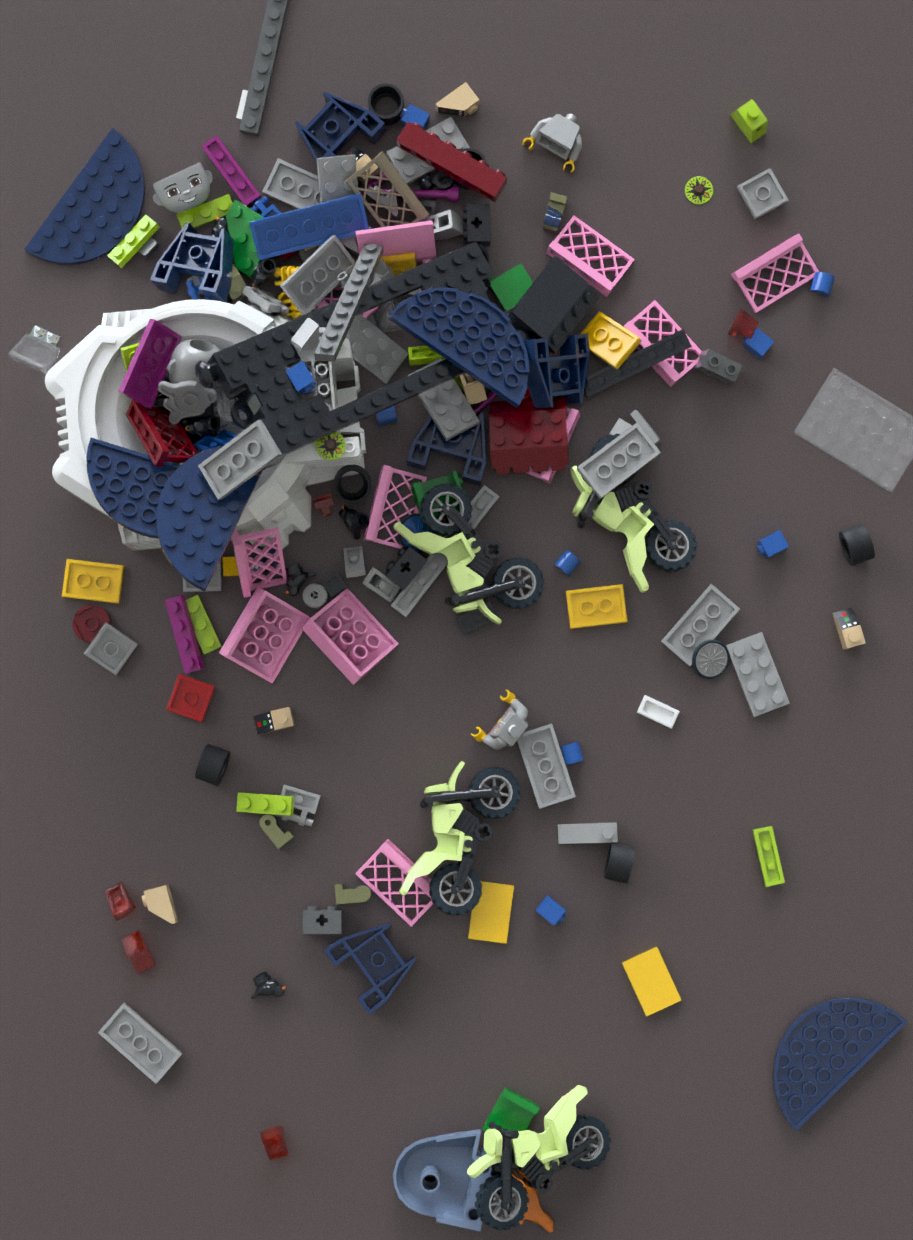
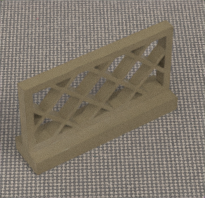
[346,151,429,227]

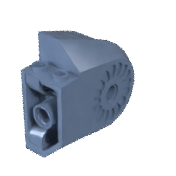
[393,1129,491,1231]

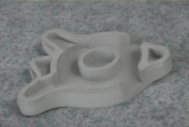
[158,380,217,424]

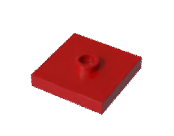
[166,674,216,723]

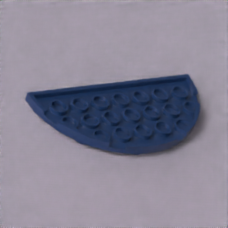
[24,128,145,265]
[388,287,529,408]
[86,437,181,539]
[156,446,263,592]
[773,997,908,1131]

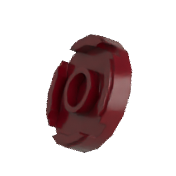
[72,605,112,643]

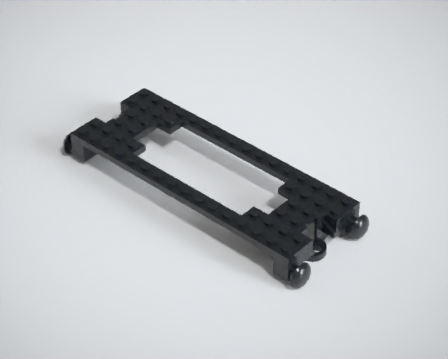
[195,242,531,476]

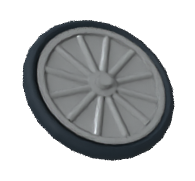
[692,640,730,679]

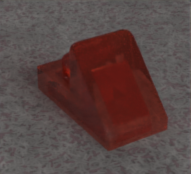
[728,309,758,339]
[105,882,136,921]
[121,930,156,974]
[260,1126,289,1160]

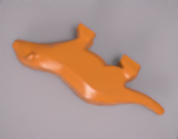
[512,1174,554,1233]

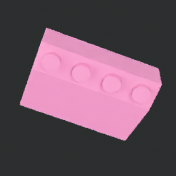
[356,221,437,266]
[219,587,311,684]
[302,588,399,685]

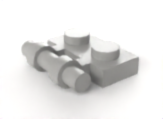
[242,286,289,315]
[275,784,321,827]

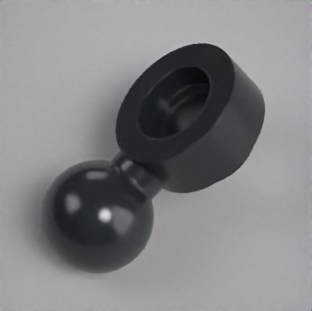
[419,171,454,190]

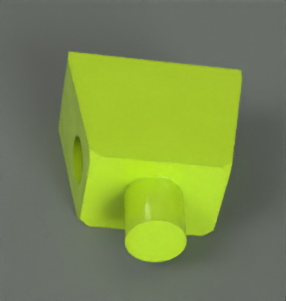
[730,99,768,143]

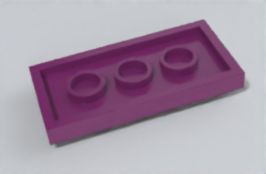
[118,319,182,409]

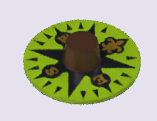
[685,176,713,204]
[316,432,346,460]

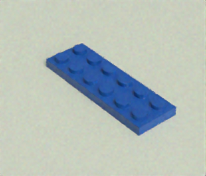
[249,193,369,260]

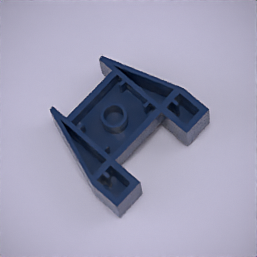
[295,92,387,164]
[150,222,234,302]
[523,334,590,408]
[407,412,486,486]
[324,923,416,1015]

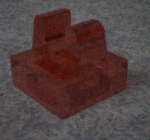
[313,494,334,517]

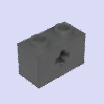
[695,349,742,384]
[303,906,343,934]

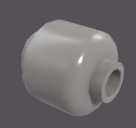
[302,583,328,609]

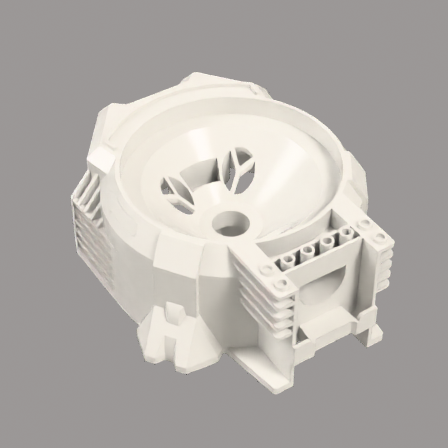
[45,300,366,551]

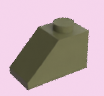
[229,262,247,303]

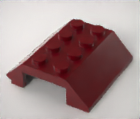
[489,397,569,474]

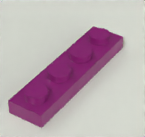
[202,135,261,207]
[165,595,205,674]

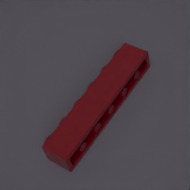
[396,121,507,202]

